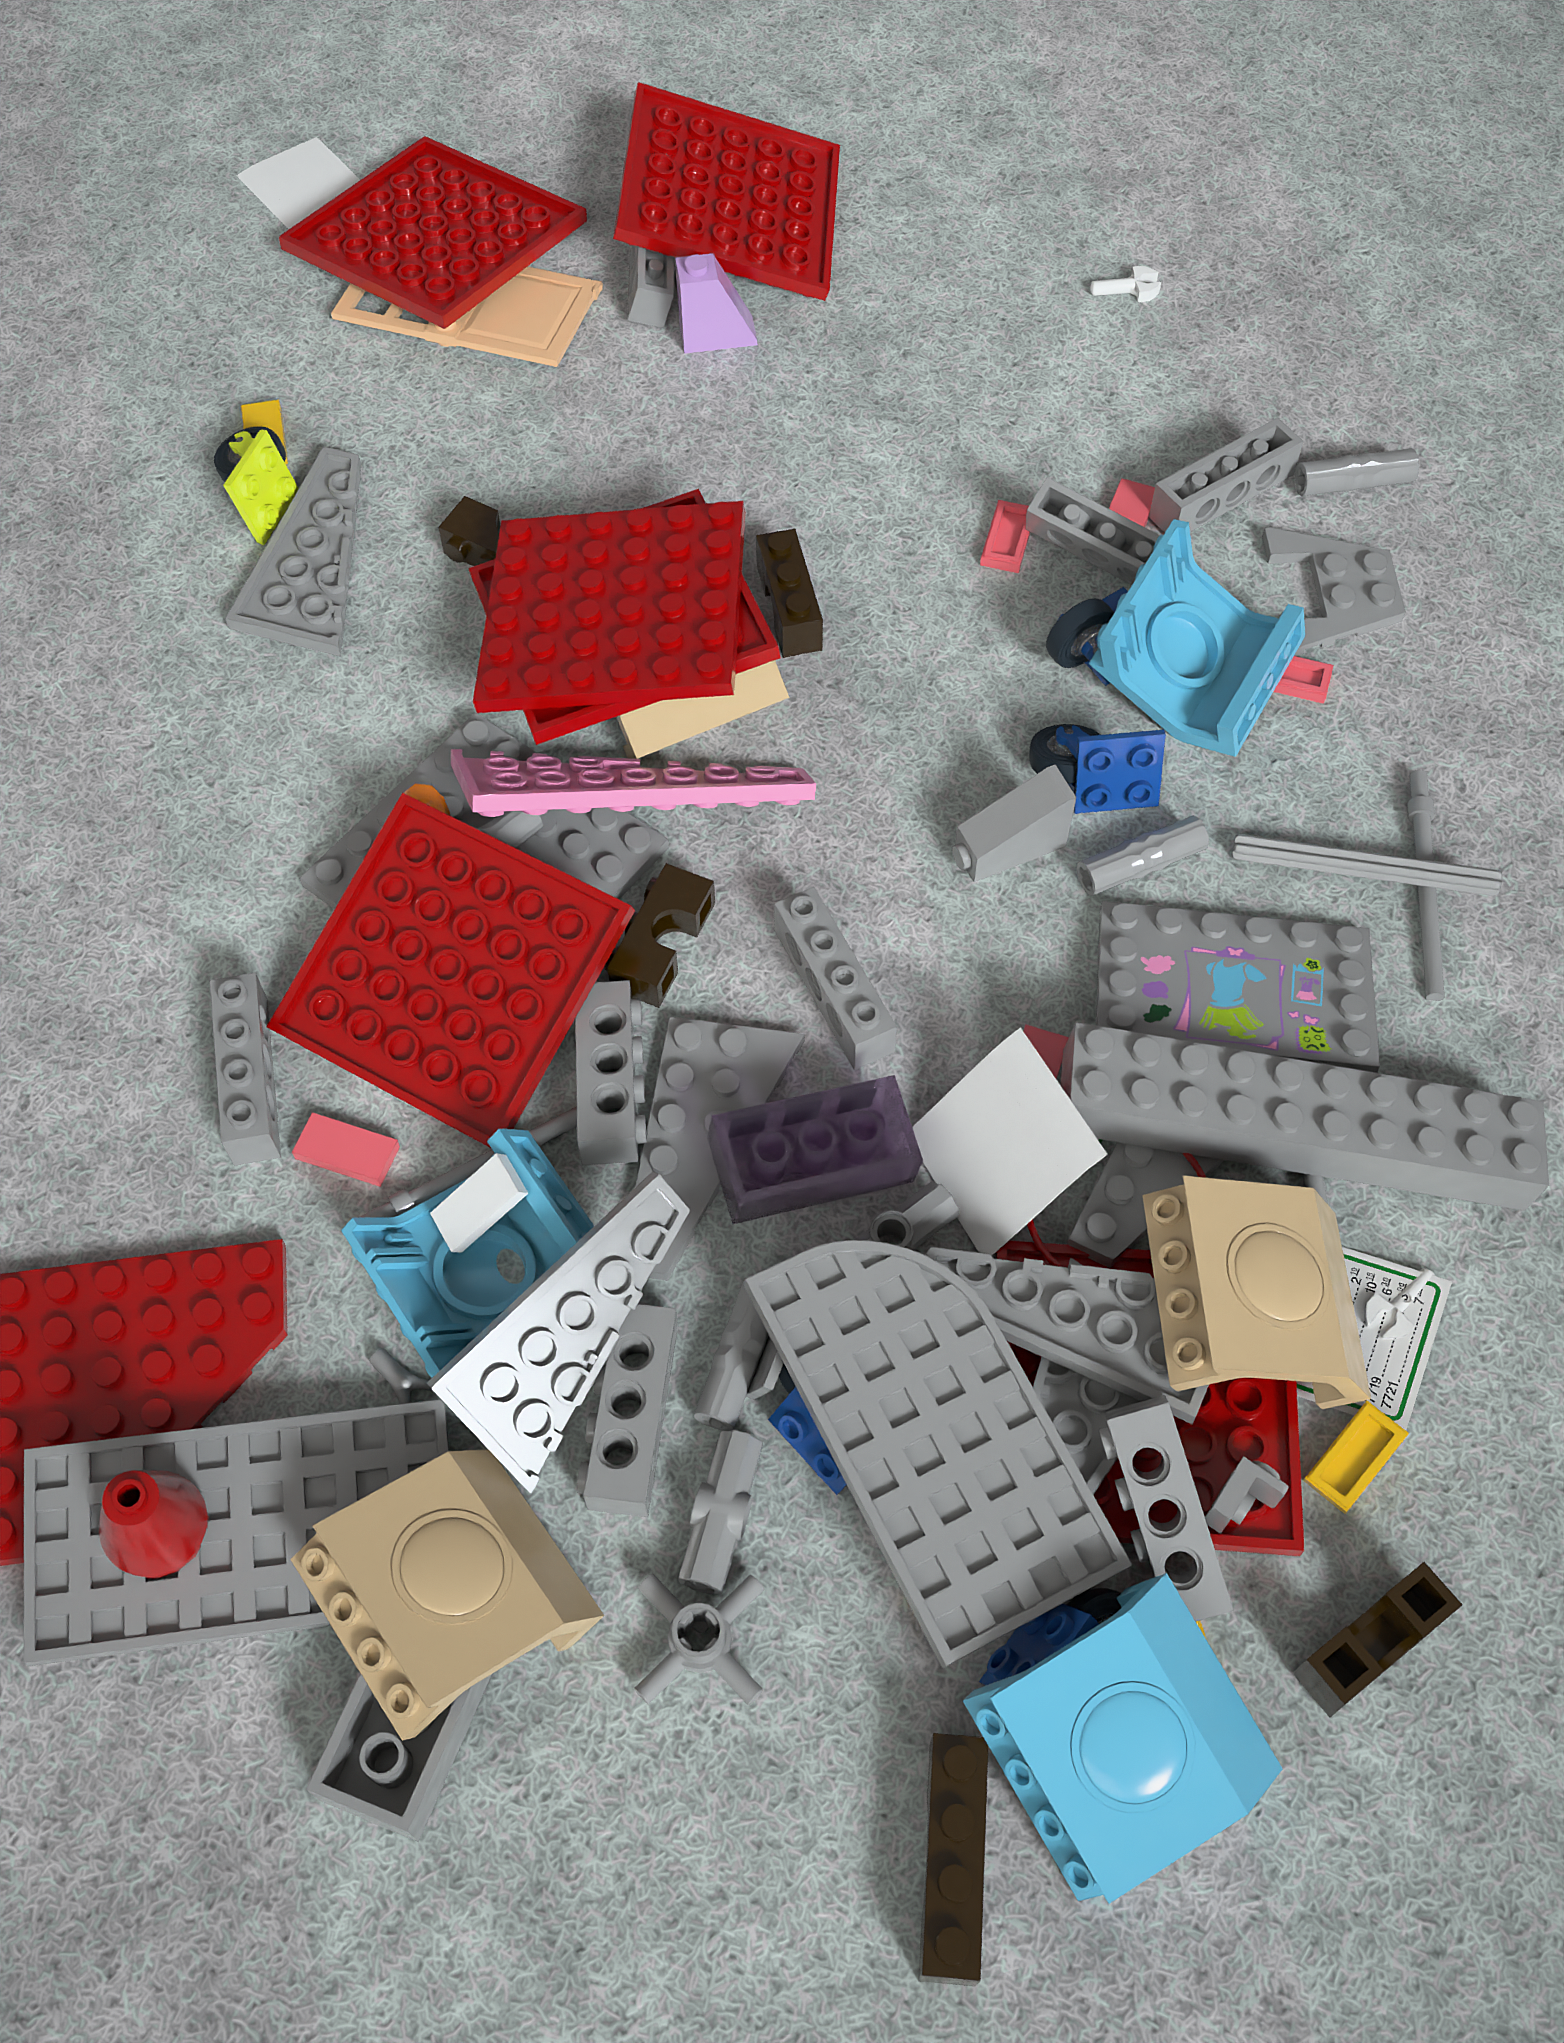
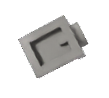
[1205,1456,1289,1533]

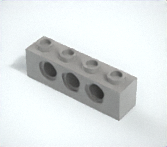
[628,245,674,328]
[1149,417,1304,532]
[1026,477,1160,585]
[774,887,897,1070]
[209,972,281,1166]
[575,980,647,1165]
[577,1304,678,1517]
[1099,1395,1234,1622]

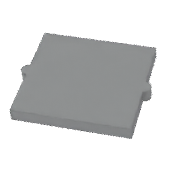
[746,1336,784,1400]

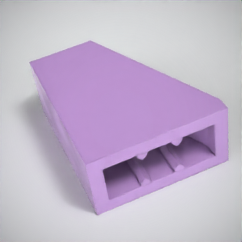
[675,253,758,354]

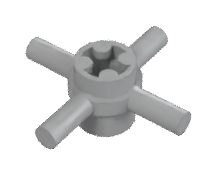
[634,1573,764,1705]

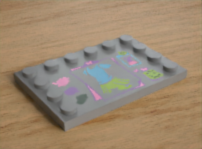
[1096,901,1380,1073]

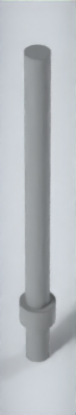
[1407,770,1445,1001]
[360,1106,611,1217]

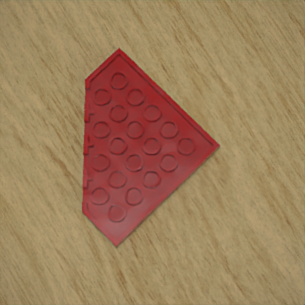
[0,1239,288,1566]

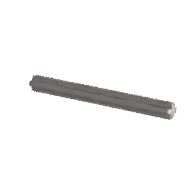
[1232,834,1502,896]

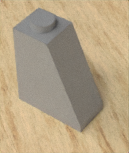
[952,765,1076,882]

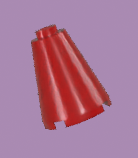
[99,1470,209,1578]

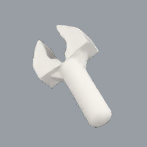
[1090,266,1161,302]
[1364,1268,1435,1339]

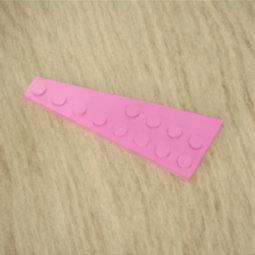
[451,749,816,817]

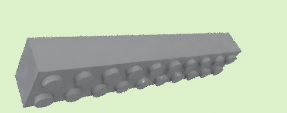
[1061,1022,1549,1211]

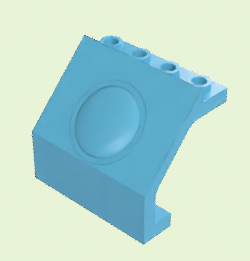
[1089,519,1305,757]
[341,1129,594,1378]
[963,1573,1283,1904]

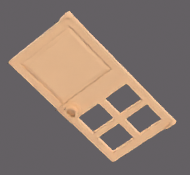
[331,267,603,367]

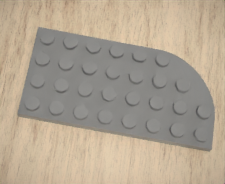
[744,1240,1132,1669]
[23,1399,449,1666]

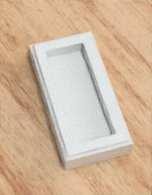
[430,1153,528,1253]

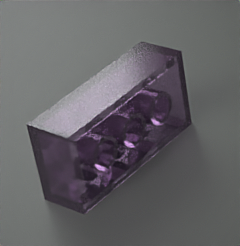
[707,1075,923,1225]

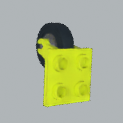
[214,426,299,545]

